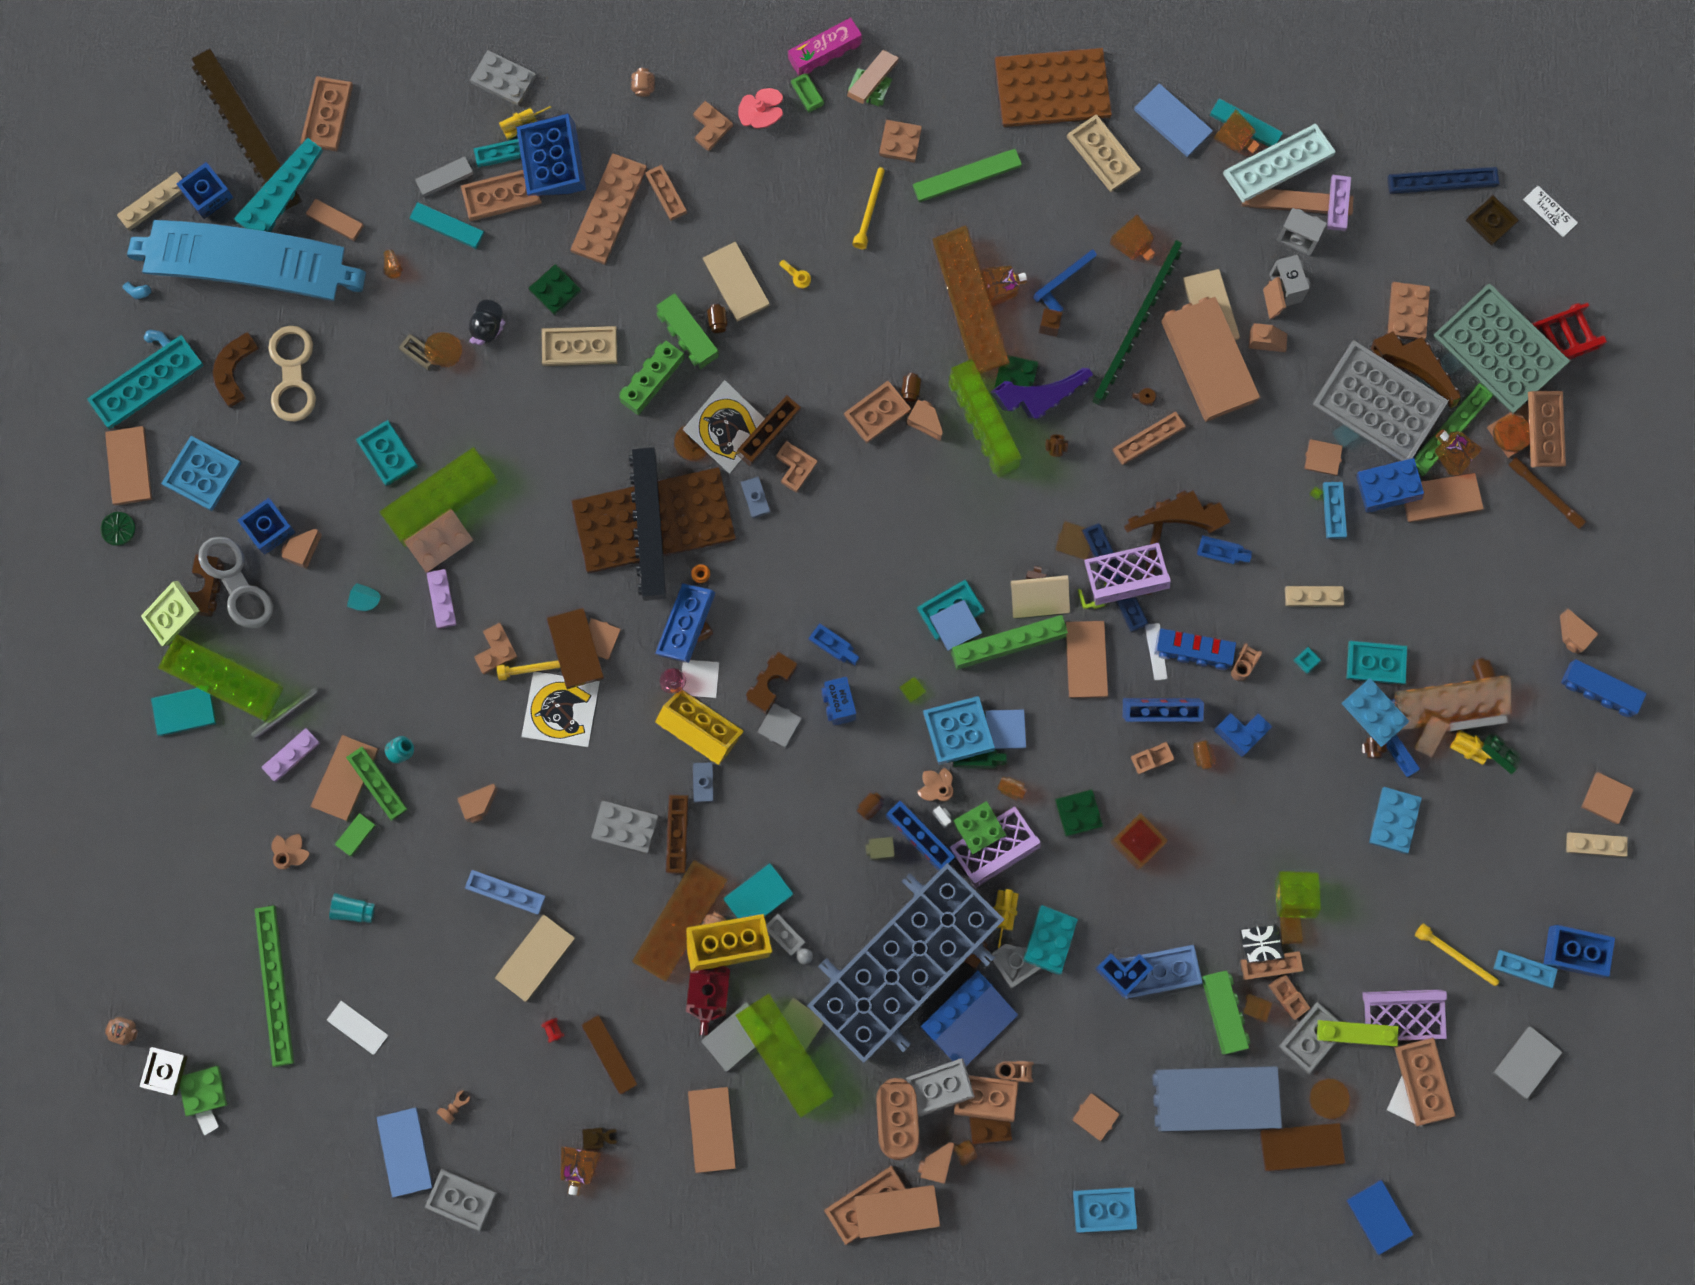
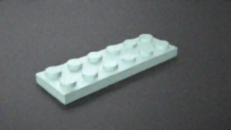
[1223,124,1336,202]

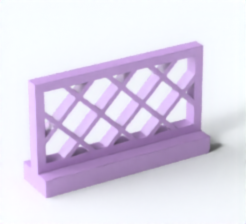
[1084,543,1171,606]
[950,807,1041,888]
[1362,989,1447,1040]

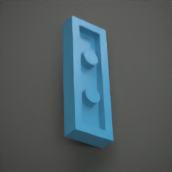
[1322,482,1347,539]
[1493,950,1558,988]

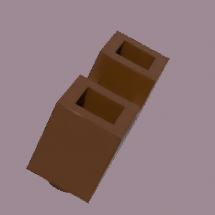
[187,554,224,617]
[746,652,798,715]

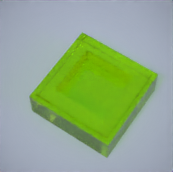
[899,676,926,704]

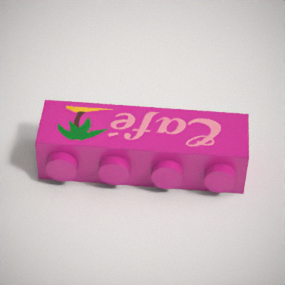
[788,18,862,76]

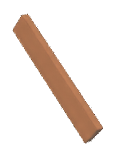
[1242,189,1353,216]

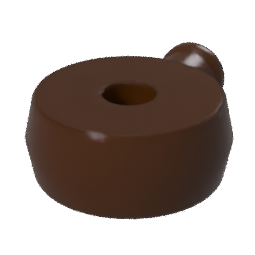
[1132,388,1156,406]

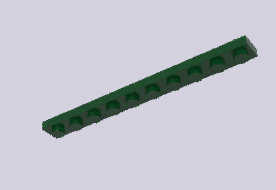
[1092,240,1183,405]

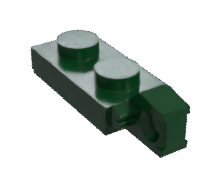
[953,750,1007,769]

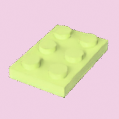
[141,581,199,646]

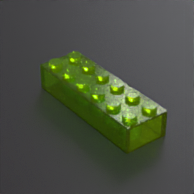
[948,359,1022,477]
[379,447,498,547]
[158,634,284,722]
[735,993,834,1118]

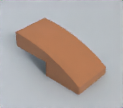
[1131,742,1175,775]
[1268,974,1310,1020]

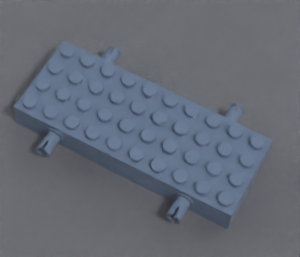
[807,863,1005,1063]

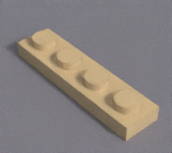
[117,172,182,231]

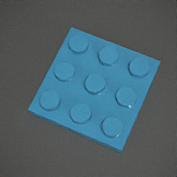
[161,436,241,511]
[923,696,995,765]

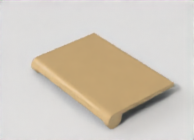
[1010,575,1070,618]

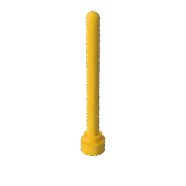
[852,167,885,250]
[497,660,560,681]
[1415,923,1499,986]

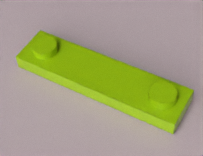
[1317,1020,1398,1046]

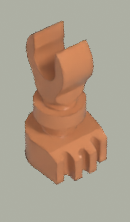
[436,1090,470,1125]

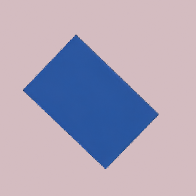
[1346,1180,1413,1255]

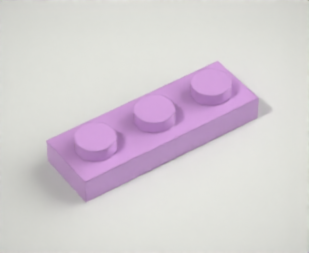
[1327,175,1351,231]
[427,569,457,629]
[262,728,320,782]

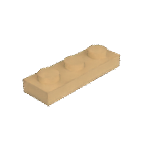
[1285,586,1344,607]
[1566,832,1627,857]

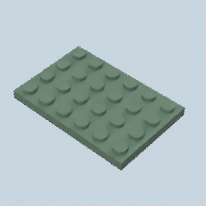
[1433,283,1570,414]

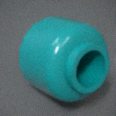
[385,736,414,764]

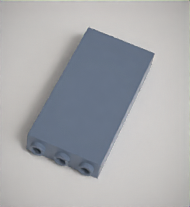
[1152,1067,1282,1131]

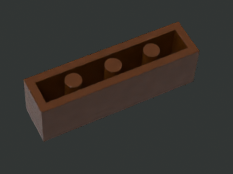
[736,395,801,466]

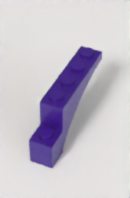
[991,368,1093,419]

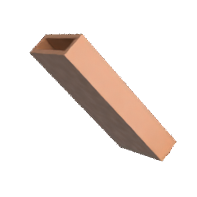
[1161,296,1260,422]

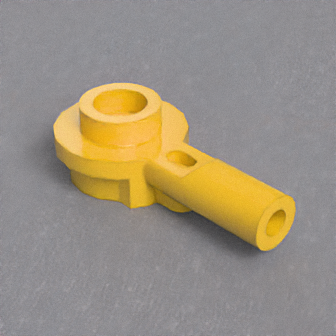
[779,259,811,289]

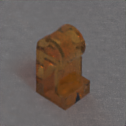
[953,1139,978,1166]

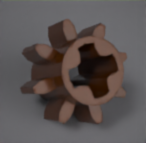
[1045,434,1068,457]
[1362,737,1387,759]

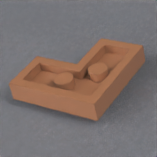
[693,101,733,151]
[776,441,818,493]
[474,623,518,675]

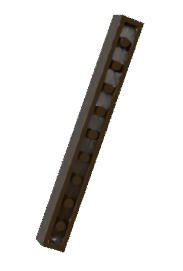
[191,48,302,211]

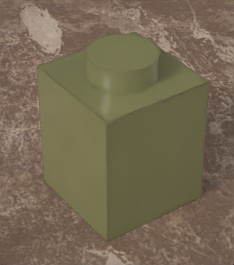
[865,837,894,861]

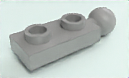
[766,914,813,964]

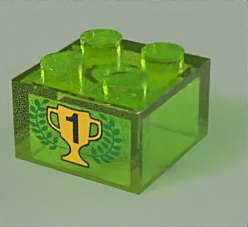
[1275,871,1321,918]

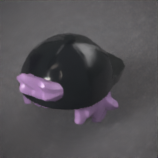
[469,300,505,346]

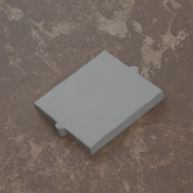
[757,703,802,747]

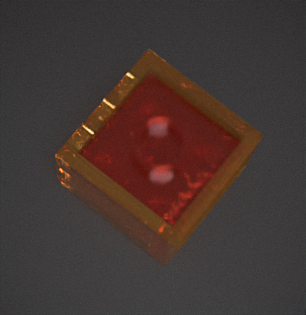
[1110,813,1168,871]

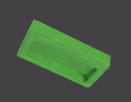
[791,73,824,113]
[335,813,376,857]

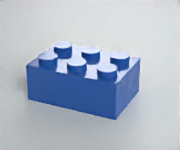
[1356,458,1424,513]
[1543,925,1615,978]

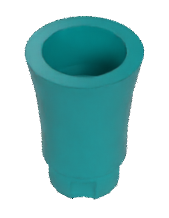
[329,893,375,923]

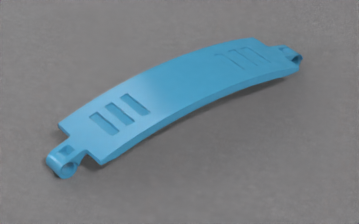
[127,220,366,301]

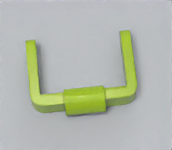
[1077,582,1110,609]

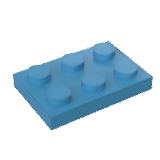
[1341,678,1410,747]
[1369,787,1422,854]
[1073,1187,1137,1233]

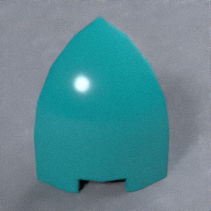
[347,583,381,611]

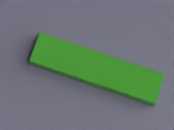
[346,746,408,821]

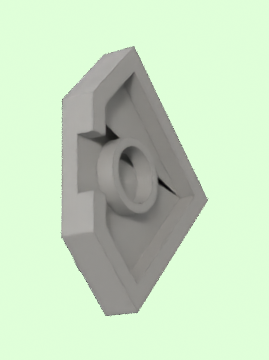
[991,944,1041,988]

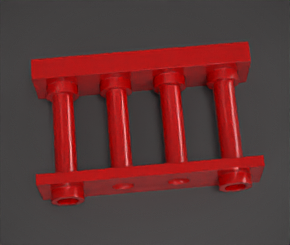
[1532,302,1607,360]

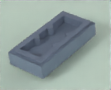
[741,477,770,518]
[693,762,714,802]

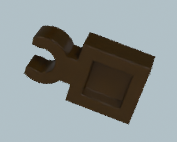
[582,1127,618,1150]

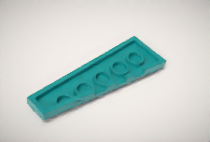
[234,138,323,232]

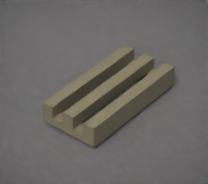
[399,334,440,371]

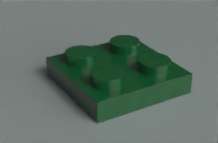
[528,264,581,316]
[994,354,1038,389]
[1481,733,1521,775]
[1054,789,1103,837]

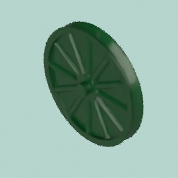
[100,512,136,546]

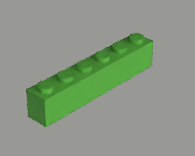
[951,615,1068,670]

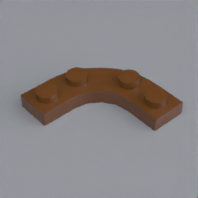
[213,332,259,408]

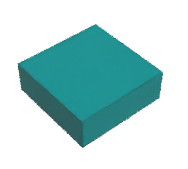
[1293,647,1321,674]

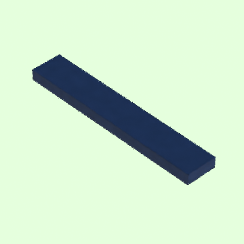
[1387,167,1500,194]
[1082,523,1149,632]

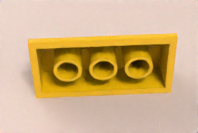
[655,689,744,765]
[686,914,772,972]

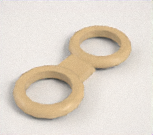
[268,326,316,422]

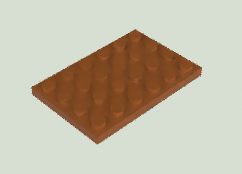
[995,48,1112,127]

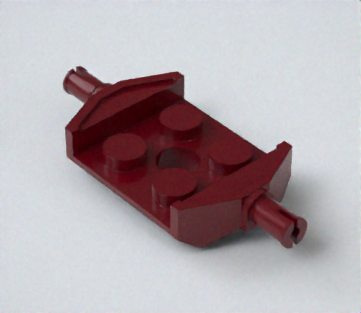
[686,966,731,1035]

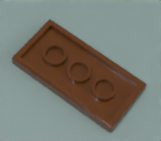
[547,608,604,689]
[1260,1123,1345,1171]

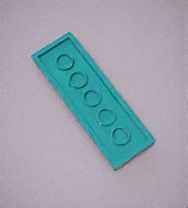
[87,335,204,430]

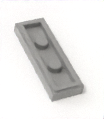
[415,157,473,197]
[1444,715,1508,731]

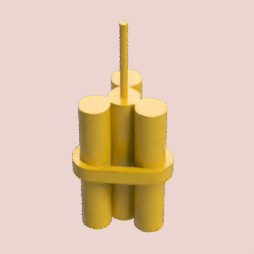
[499,106,551,140]
[1450,730,1491,765]
[993,889,1019,948]

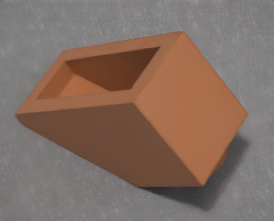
[1249,323,1287,352]
[907,400,943,441]
[281,529,322,569]
[1560,609,1598,654]
[457,784,498,823]
[918,1142,954,1184]

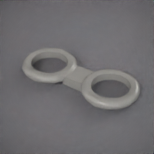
[198,536,273,628]

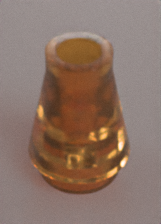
[383,250,402,279]

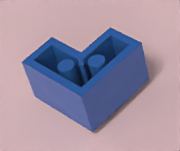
[1214,713,1272,757]
[1095,954,1153,997]

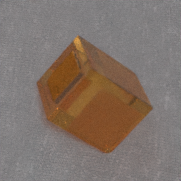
[1244,994,1272,1023]

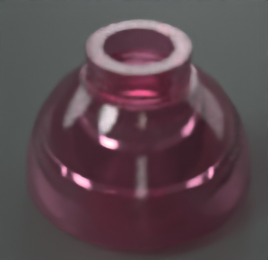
[659,668,686,694]

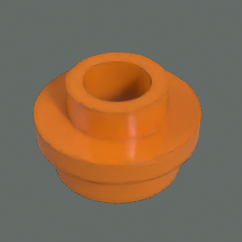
[691,564,710,583]

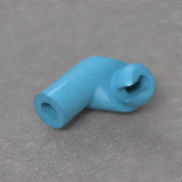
[123,282,151,299]
[144,330,170,347]

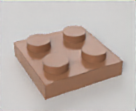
[879,120,922,163]

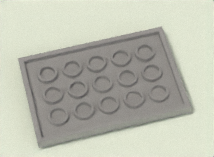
[1312,341,1448,461]

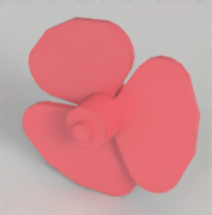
[738,88,783,129]

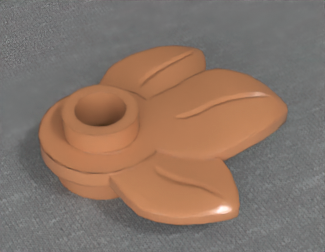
[917,768,954,801]
[271,834,310,870]

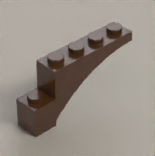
[1371,331,1461,409]
[1124,490,1230,533]

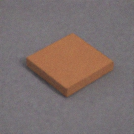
[1581,772,1634,824]

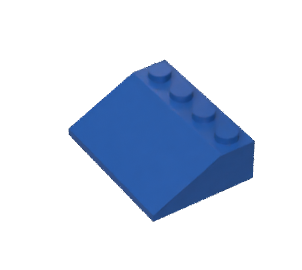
[516,114,586,196]
[920,971,1018,1066]

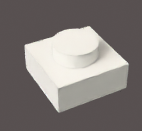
[932,806,951,828]

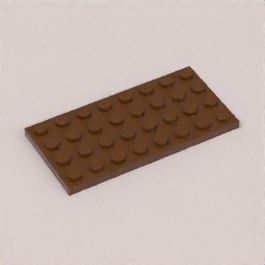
[571,467,736,574]

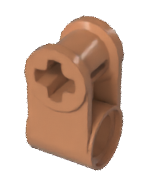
[1231,643,1262,681]
[995,1061,1034,1082]

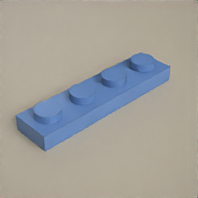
[465,870,546,915]

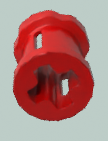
[541,1018,565,1043]

